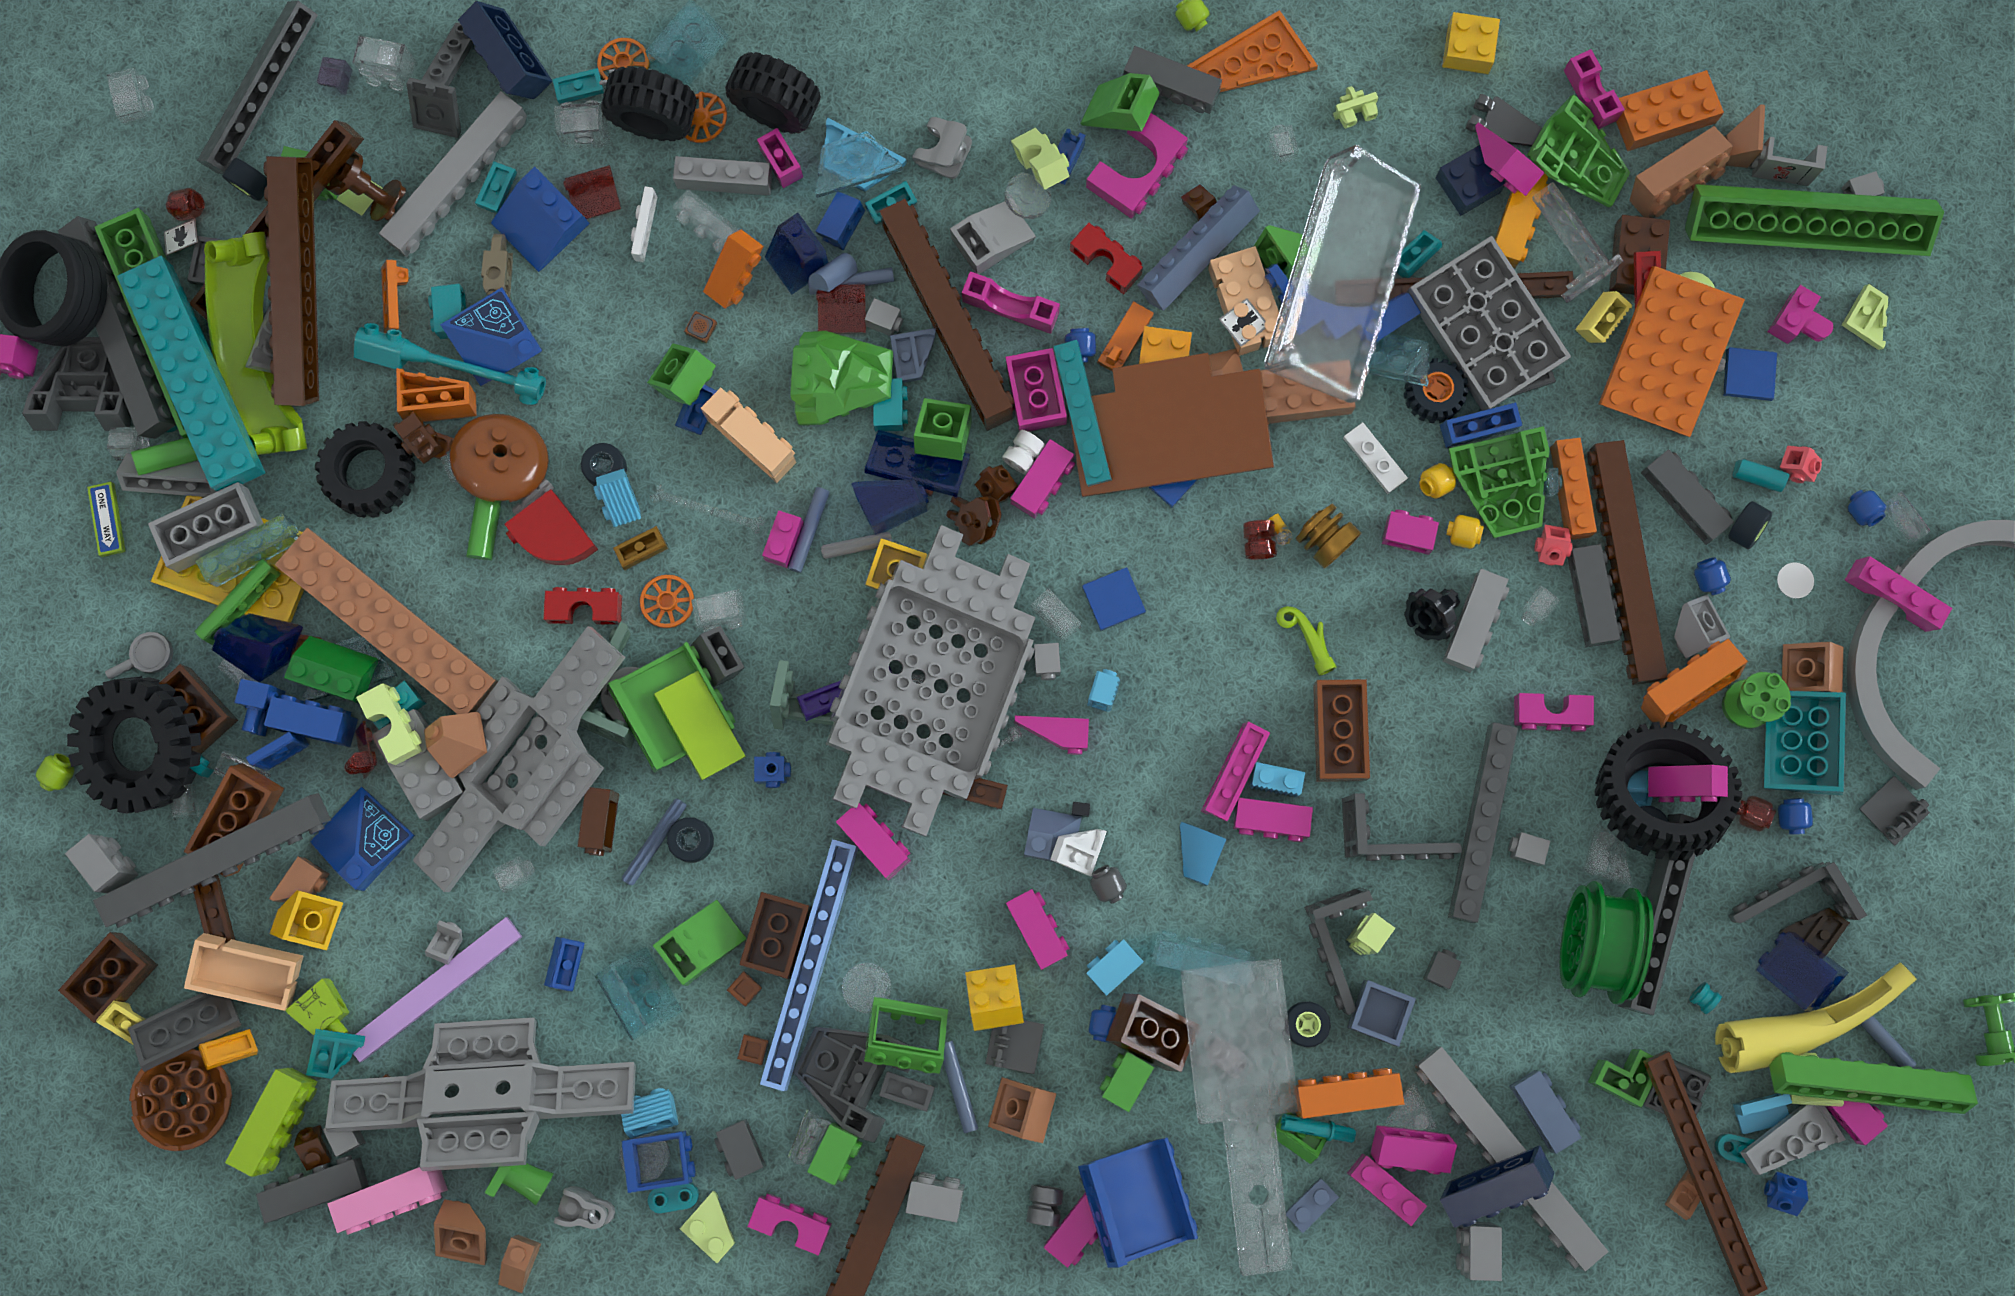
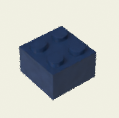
[1435,145,1506,216]

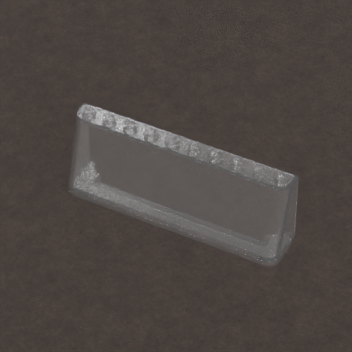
[1264,145,1421,403]

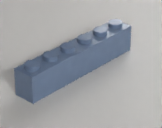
[1137,185,1260,311]

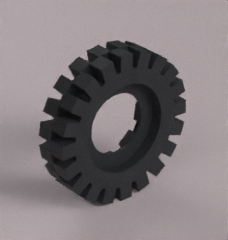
[67,676,201,814]

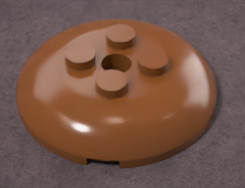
[450,414,548,502]
[129,1049,232,1151]

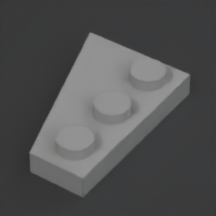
[245,303,273,373]

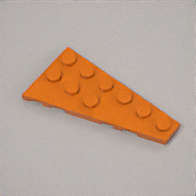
[1187,10,1318,93]

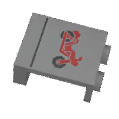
[1750,137,1828,186]

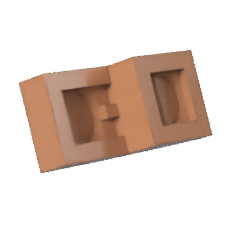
[1665,1169,1700,1220]

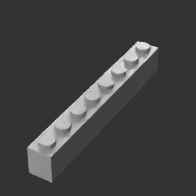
[379,91,527,257]

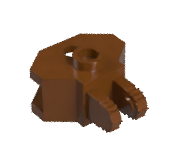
[393,410,443,464]
[946,496,1002,546]

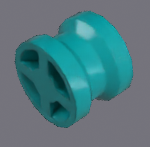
[1689,982,1722,1014]

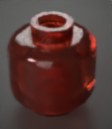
[166,188,205,221]
[1736,796,1776,832]

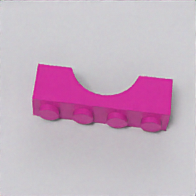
[962,271,1060,334]
[1845,556,1952,632]

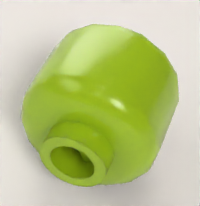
[1175,0,1210,32]
[35,753,75,791]

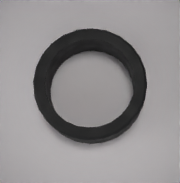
[0,230,108,346]

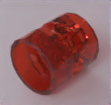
[1243,520,1277,560]

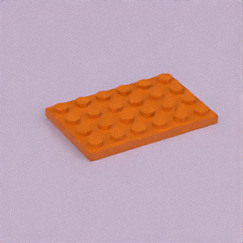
[1599,266,1745,437]

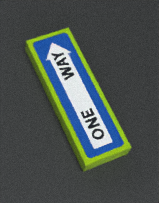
[87,482,126,557]

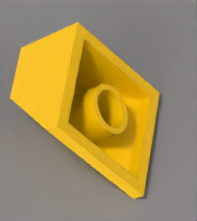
[269,890,343,950]

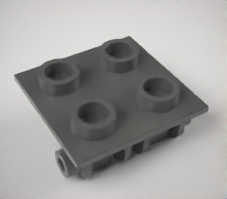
[1859,776,1930,846]
[985,1020,1044,1074]

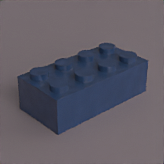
[458,1,553,99]
[1440,1145,1554,1228]

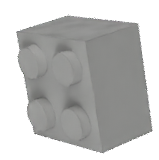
[65,834,138,893]
[1456,1222,1502,1281]

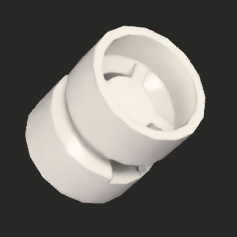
[1002,430,1046,475]

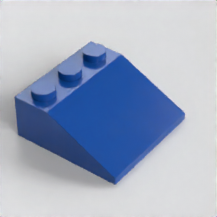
[491,167,590,272]

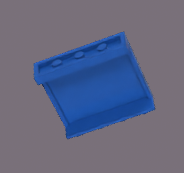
[1078,1138,1198,1268]

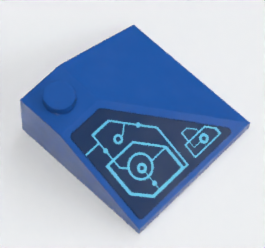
[440,287,542,386]
[310,787,415,891]

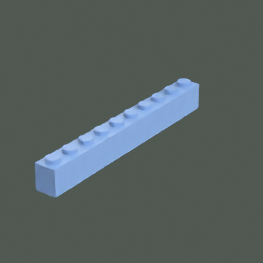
[760,839,859,1091]

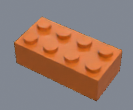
[1616,70,1724,151]
[1641,639,1748,728]
[1292,1068,1405,1118]

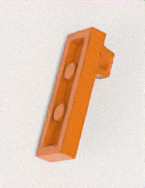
[381,260,408,333]
[1097,301,1154,372]

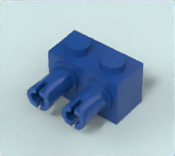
[234,679,286,737]

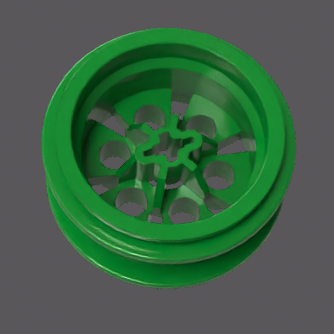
[1559,881,1654,1005]

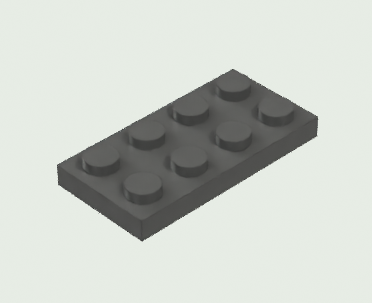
[128,993,242,1072]

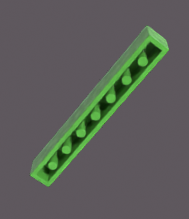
[1769,1052,1978,1114]

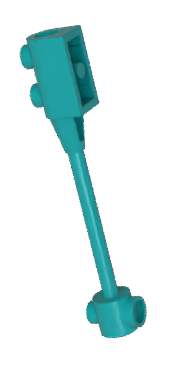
[354,323,546,405]

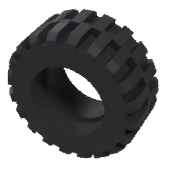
[725,52,821,134]
[601,66,697,142]
[315,421,416,518]

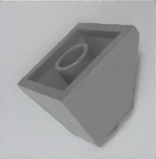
[1674,594,1730,658]

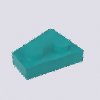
[306,1029,365,1079]

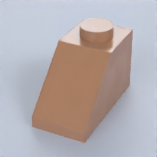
[269,857,329,902]
[498,1235,541,1293]

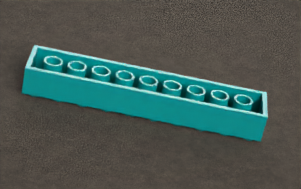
[117,255,265,491]

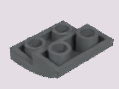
[1643,1059,1711,1116]

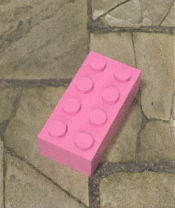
[327,1167,448,1235]

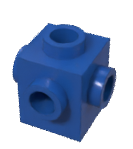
[754,752,791,788]
[1764,1172,1808,1216]

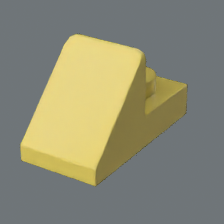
[96,1001,145,1045]

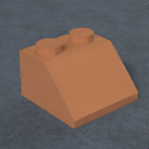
[1782,642,1844,692]
[988,1077,1056,1143]

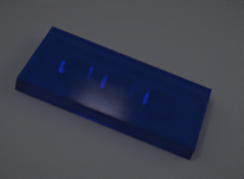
[864,430,970,497]

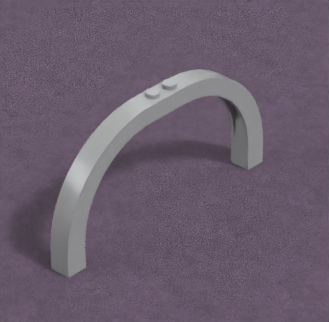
[1847,520,2015,790]

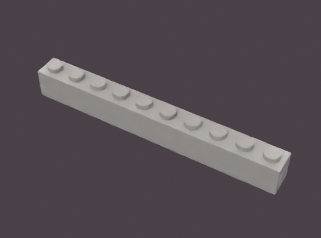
[1414,1046,1609,1271]

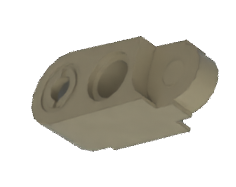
[481,233,513,299]

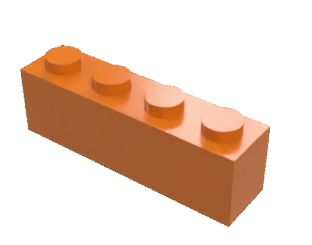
[1550,437,1597,540]

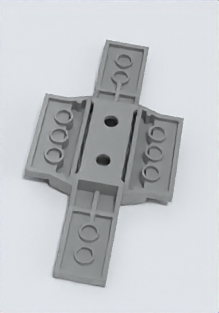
[413,626,626,892]
[325,1017,636,1171]

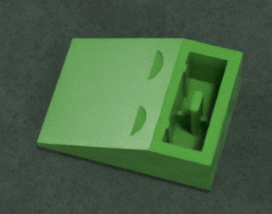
[1080,73,1160,132]
[653,900,747,986]

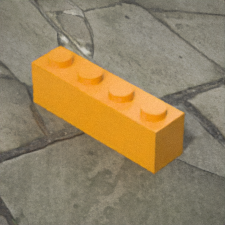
[1495,173,1550,268]

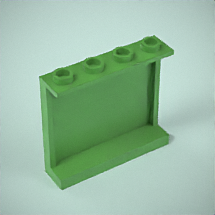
[606,642,735,773]

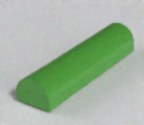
[131,437,198,476]
[466,497,501,561]
[194,558,281,646]

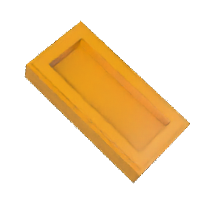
[199,1029,258,1070]

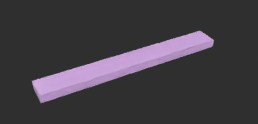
[353,917,522,1062]

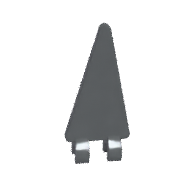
[1465,94,1542,147]

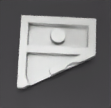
[1050,829,1107,876]

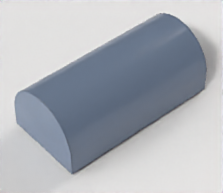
[809,253,858,292]

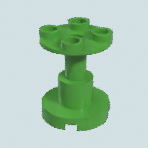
[1722,672,1791,729]
[1963,992,2015,1066]

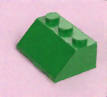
[284,636,379,704]

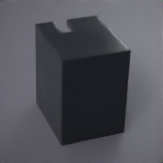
[1071,802,1090,817]

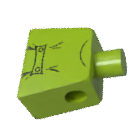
[285,978,349,1035]

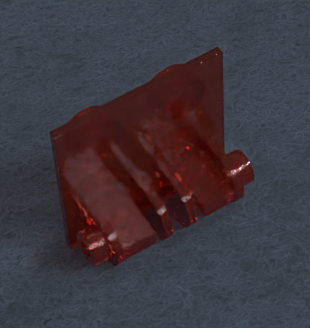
[563,165,621,219]
[816,284,866,333]
[345,721,377,779]

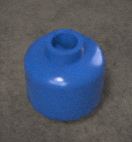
[1065,328,1096,362]
[1848,490,1886,527]
[1694,557,1731,595]
[1778,798,1813,834]
[1088,1005,1116,1043]

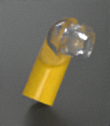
[1268,513,1293,546]

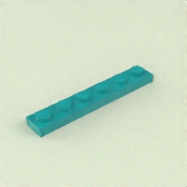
[1054,340,1112,487]

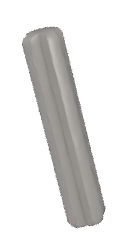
[821,532,892,559]

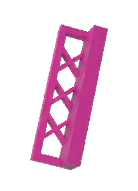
[1201,721,1270,822]

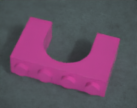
[1086,113,1188,219]

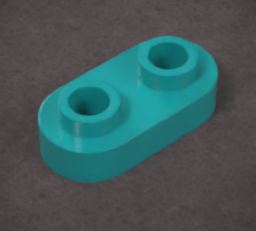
[1715,1134,1756,1165]
[648,1183,699,1213]

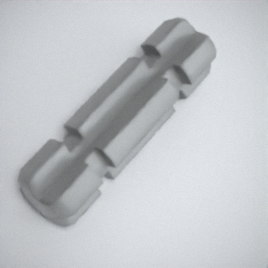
[512,479,554,515]

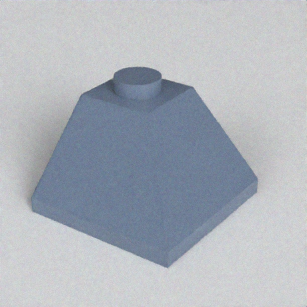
[1024,808,1081,862]

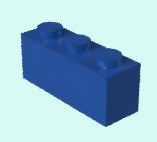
[1440,402,1522,448]

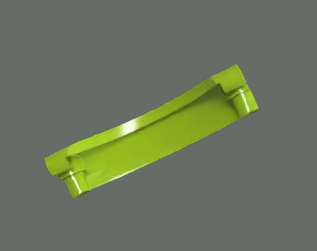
[204,232,308,455]

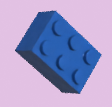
[264,694,358,747]

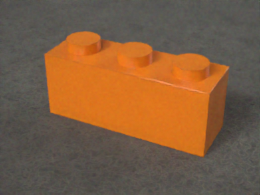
[703,229,764,308]

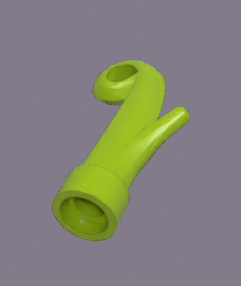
[1276,606,1337,676]

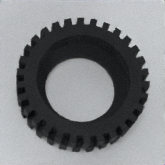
[1595,722,1742,860]

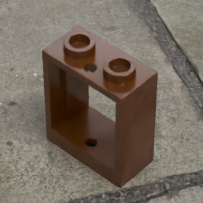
[577,787,619,856]

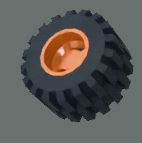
[1404,358,1469,423]

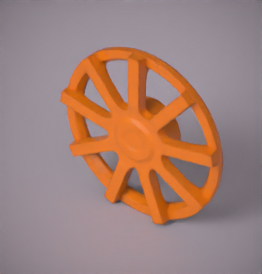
[597,38,650,80]
[685,91,727,143]
[640,574,695,628]

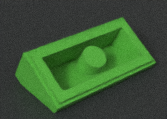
[1269,1110,1326,1164]

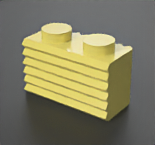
[1575,291,1632,343]

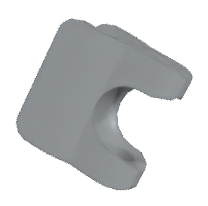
[912,117,972,179]
[554,1186,615,1229]

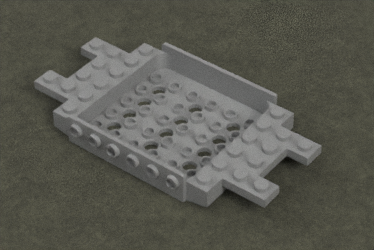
[826,525,1036,837]

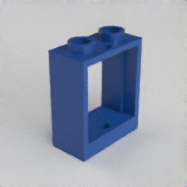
[622,1130,696,1193]

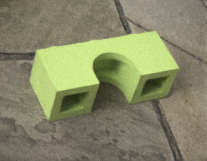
[1011,128,1070,190]
[356,683,422,765]
[1346,913,1395,956]

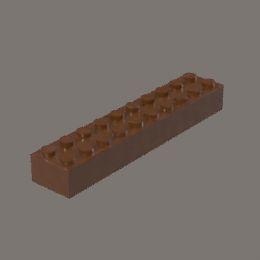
[263,156,319,406]
[879,199,1015,431]

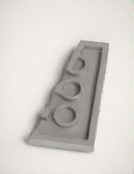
[1740,1104,1846,1175]

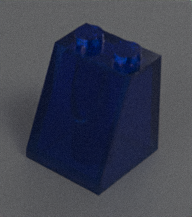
[765,213,828,295]
[851,479,929,535]
[211,613,303,683]
[1756,931,1849,1011]

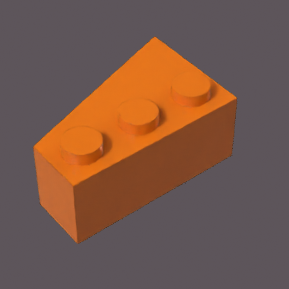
[396,368,477,422]

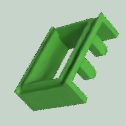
[864,997,948,1074]

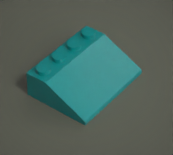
[1764,691,1846,795]

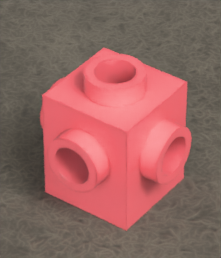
[1780,446,1822,483]
[1534,525,1572,566]

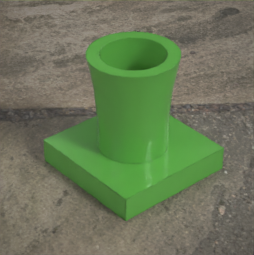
[485,1163,554,1206]

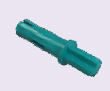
[1281,1114,1356,1143]

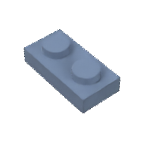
[1284,1178,1339,1233]

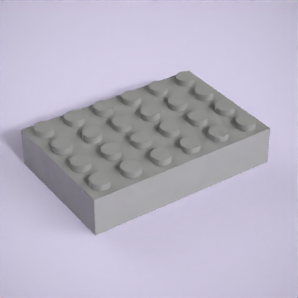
[1406,236,1571,411]

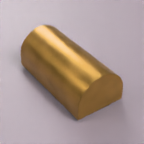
[613,526,668,570]

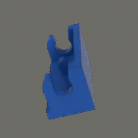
[1057,129,1086,185]
[815,191,866,251]

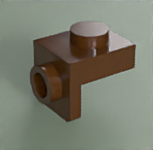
[1181,184,1217,221]
[294,1125,332,1171]

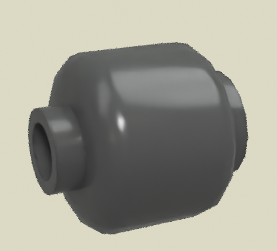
[1090,865,1127,904]

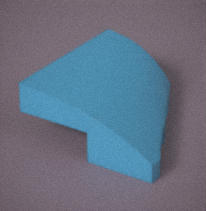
[1180,822,1226,886]

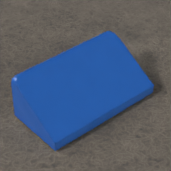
[675,385,717,435]
[544,937,585,992]

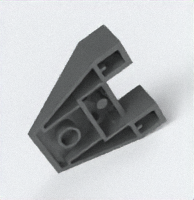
[22,337,132,431]
[793,1027,913,1143]

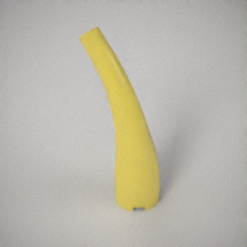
[1715,962,1917,1073]

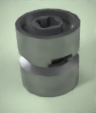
[1026,1185,1064,1227]

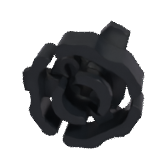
[1404,588,1461,641]

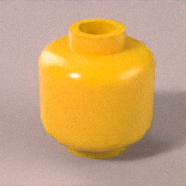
[1419,463,1456,499]
[1446,515,1484,549]

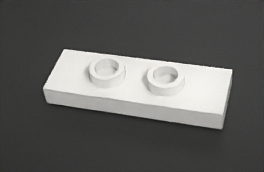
[631,186,658,262]
[1343,422,1408,494]

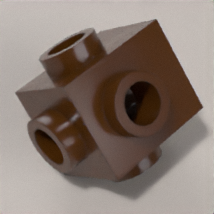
[974,464,1018,504]

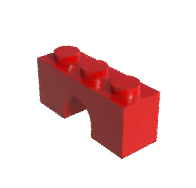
[1070,223,1143,295]
[543,587,622,625]

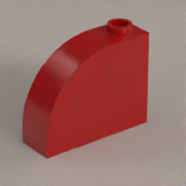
[504,489,598,566]

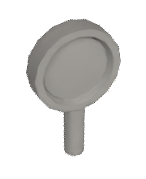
[105,632,173,679]

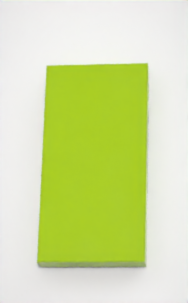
[654,671,746,781]

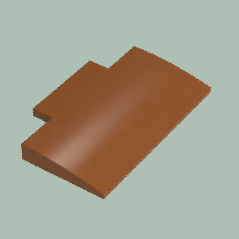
[1070,353,1274,497]

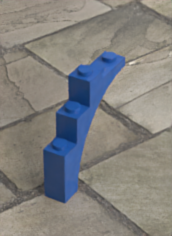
[1265,264,1421,345]

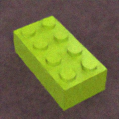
[225,1068,318,1177]

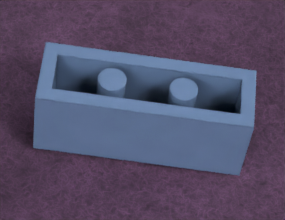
[1509,1070,1582,1154]

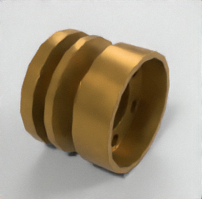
[1296,503,1361,569]

